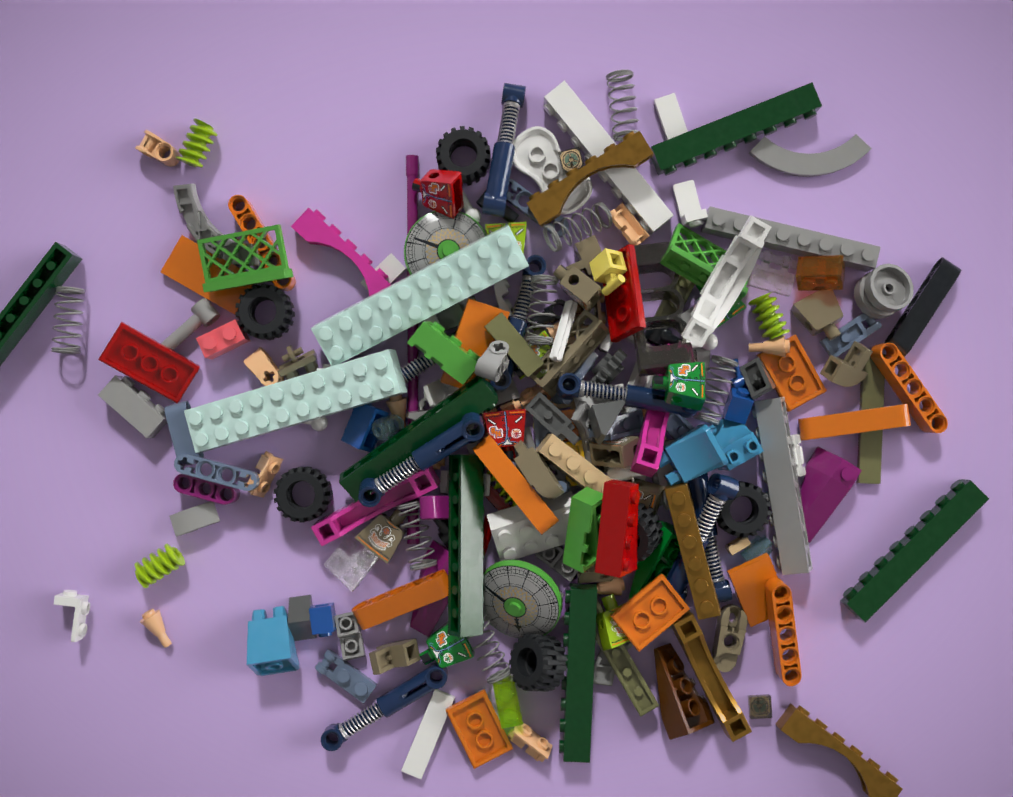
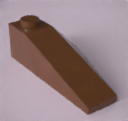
[654,643,715,740]

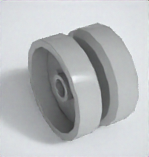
[854,264,914,319]

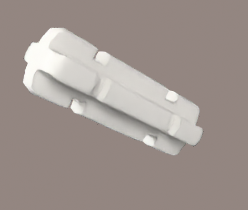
[791,434,806,477]

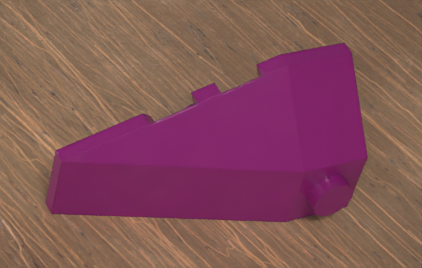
[800,447,862,543]
[410,540,448,637]

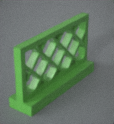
[660,223,748,307]
[197,224,293,292]

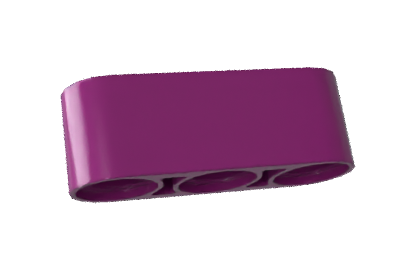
[173,474,240,505]
[419,496,449,520]

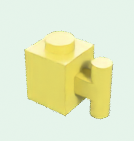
[589,248,627,296]

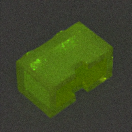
[493,675,523,729]

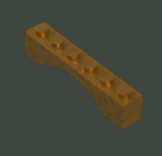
[527,131,654,227]
[665,482,721,620]
[671,611,752,742]
[776,704,903,797]

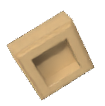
[725,536,751,556]

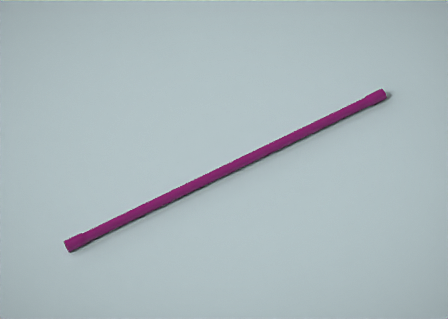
[406,155,420,544]

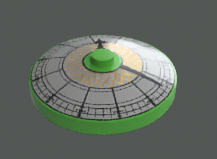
[404,211,487,275]
[483,560,563,638]

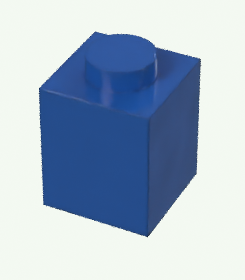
[723,387,754,424]
[309,602,336,637]

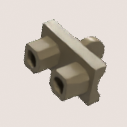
[278,345,319,380]

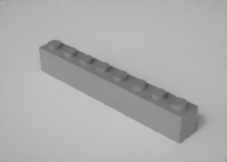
[701,207,881,272]
[752,397,813,575]

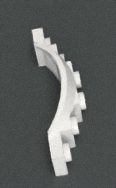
[681,215,771,347]

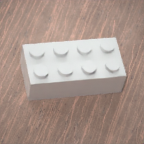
[487,490,573,561]

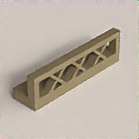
[529,309,610,397]

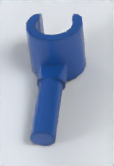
[730,359,745,389]

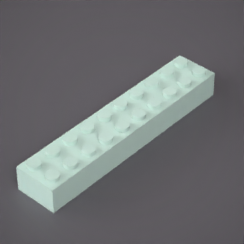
[311,225,529,366]
[184,349,407,453]

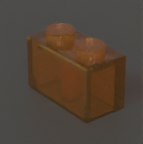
[796,255,845,291]

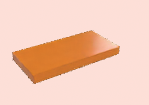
[160,235,254,315]
[440,298,510,388]

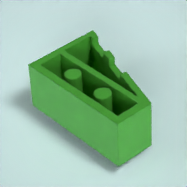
[407,321,480,385]
[563,487,603,573]

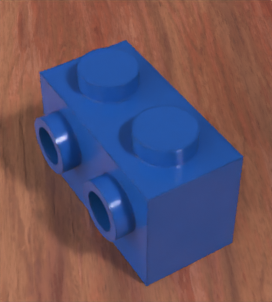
[341,404,389,452]

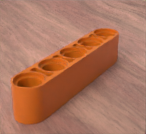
[228,195,296,291]
[870,343,948,433]
[798,404,911,441]
[472,435,559,535]
[351,569,448,630]
[765,577,802,686]

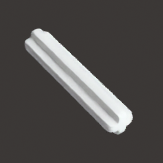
[549,300,578,362]

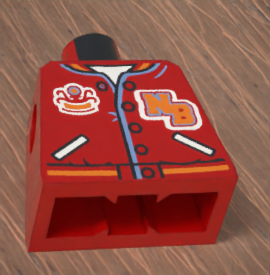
[412,169,464,218]
[483,409,526,460]

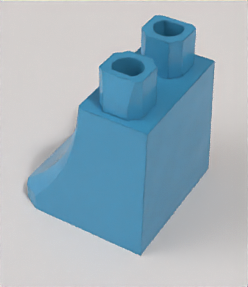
[709,418,764,471]
[659,424,728,486]
[246,606,300,676]

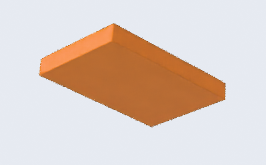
[756,334,827,412]
[727,553,784,627]
[610,574,690,652]
[445,689,513,769]

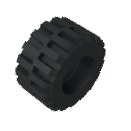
[436,126,491,186]
[235,284,295,340]
[273,467,333,523]
[716,481,771,538]
[637,503,663,563]
[509,634,567,692]

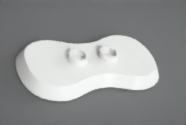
[513,126,592,214]

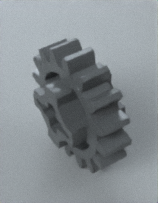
[589,349,628,385]

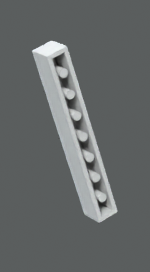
[543,80,674,235]

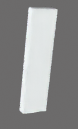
[401,689,455,779]

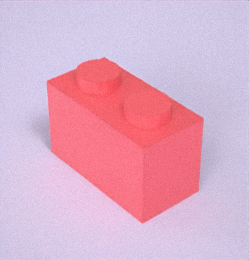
[196,319,251,359]

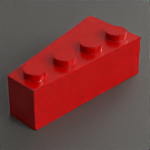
[595,479,640,578]

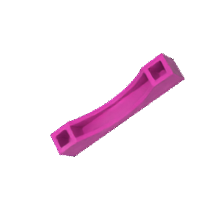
[291,207,391,296]
[630,344,689,478]
[311,466,441,546]

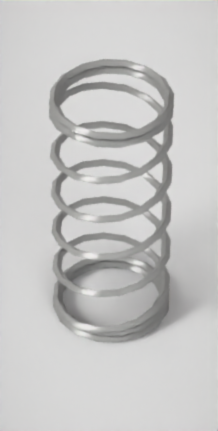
[606,70,639,141]
[543,202,613,252]
[525,275,559,345]
[51,286,85,354]
[693,355,738,425]
[396,500,437,571]
[467,612,511,684]

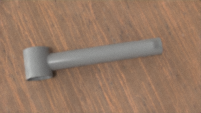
[161,298,220,350]

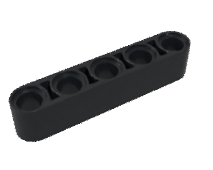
[884,257,961,357]

